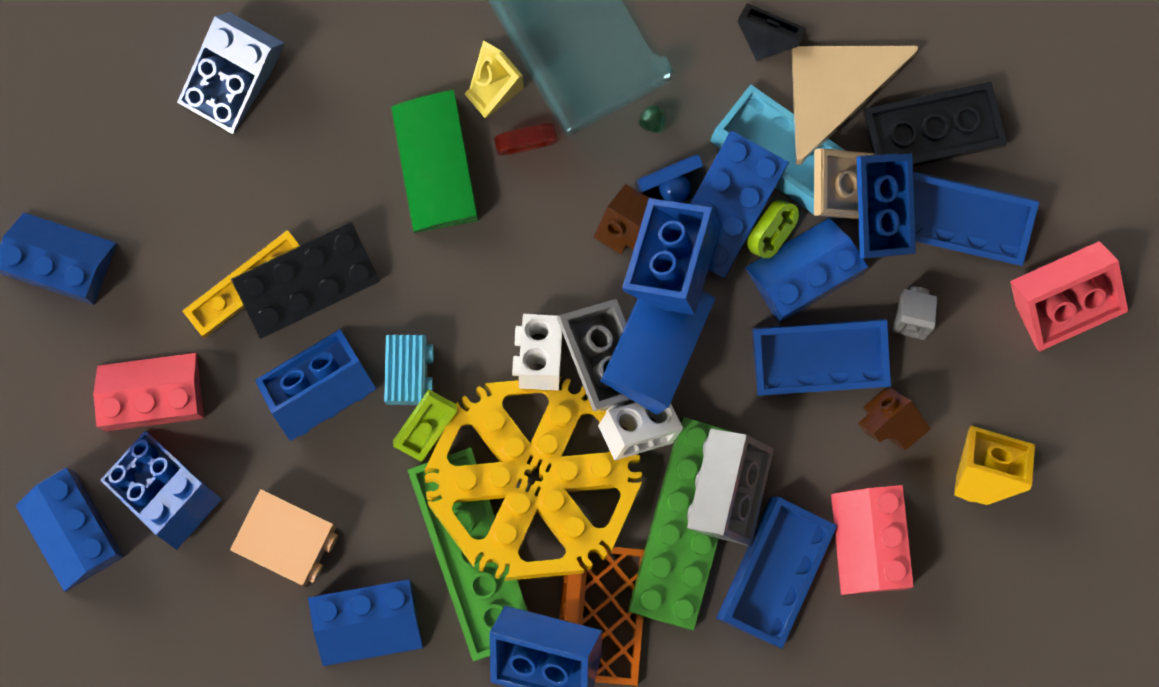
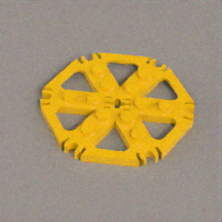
[425,377,642,581]

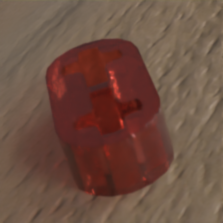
[494,123,558,156]

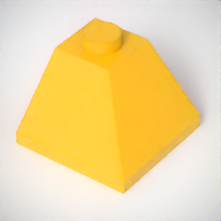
[954,426,1035,505]

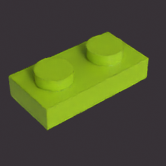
[393,389,458,462]

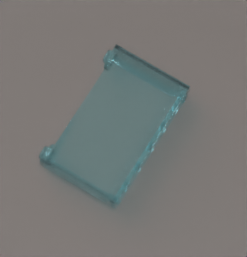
[488,0,673,137]

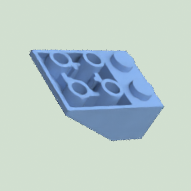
[177,12,285,134]

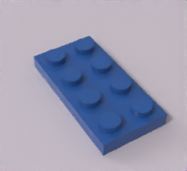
[690,130,789,278]

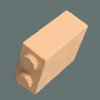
[230,489,338,587]

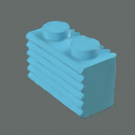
[384,335,434,405]

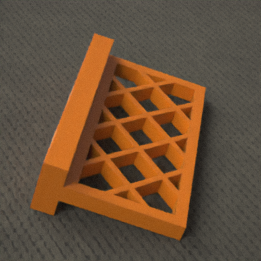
[559,546,644,686]

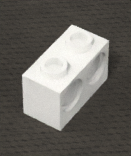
[512,314,563,391]
[598,402,683,460]

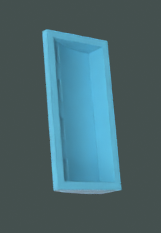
[710,84,845,214]

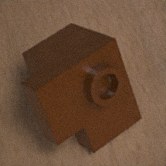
[593,184,649,254]
[858,387,931,451]

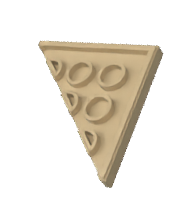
[791,46,918,165]

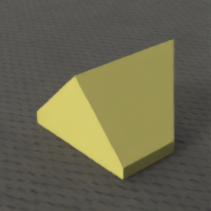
[465,40,524,118]

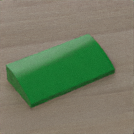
[391,90,478,233]

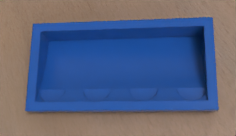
[913,171,1039,266]
[601,291,715,415]
[752,319,891,396]
[716,496,837,649]

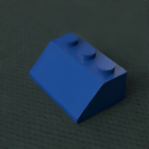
[856,153,916,258]
[622,198,721,315]
[0,213,117,305]
[745,218,868,324]
[255,329,376,441]
[16,468,124,592]
[308,580,423,666]
[490,606,602,687]

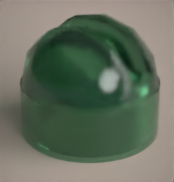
[638,105,667,133]

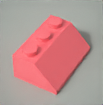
[1010,241,1128,352]
[93,353,204,432]
[831,485,914,595]

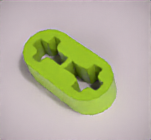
[747,200,799,258]

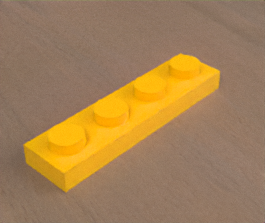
[182,230,300,339]

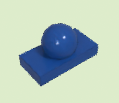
[635,154,703,203]

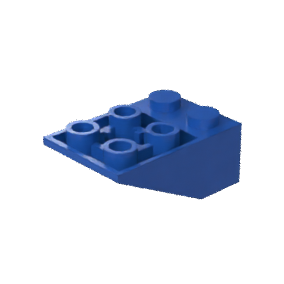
[100,431,222,550]

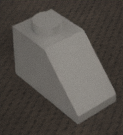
[892,286,937,340]

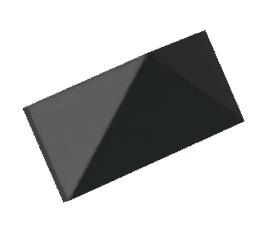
[737,3,806,61]

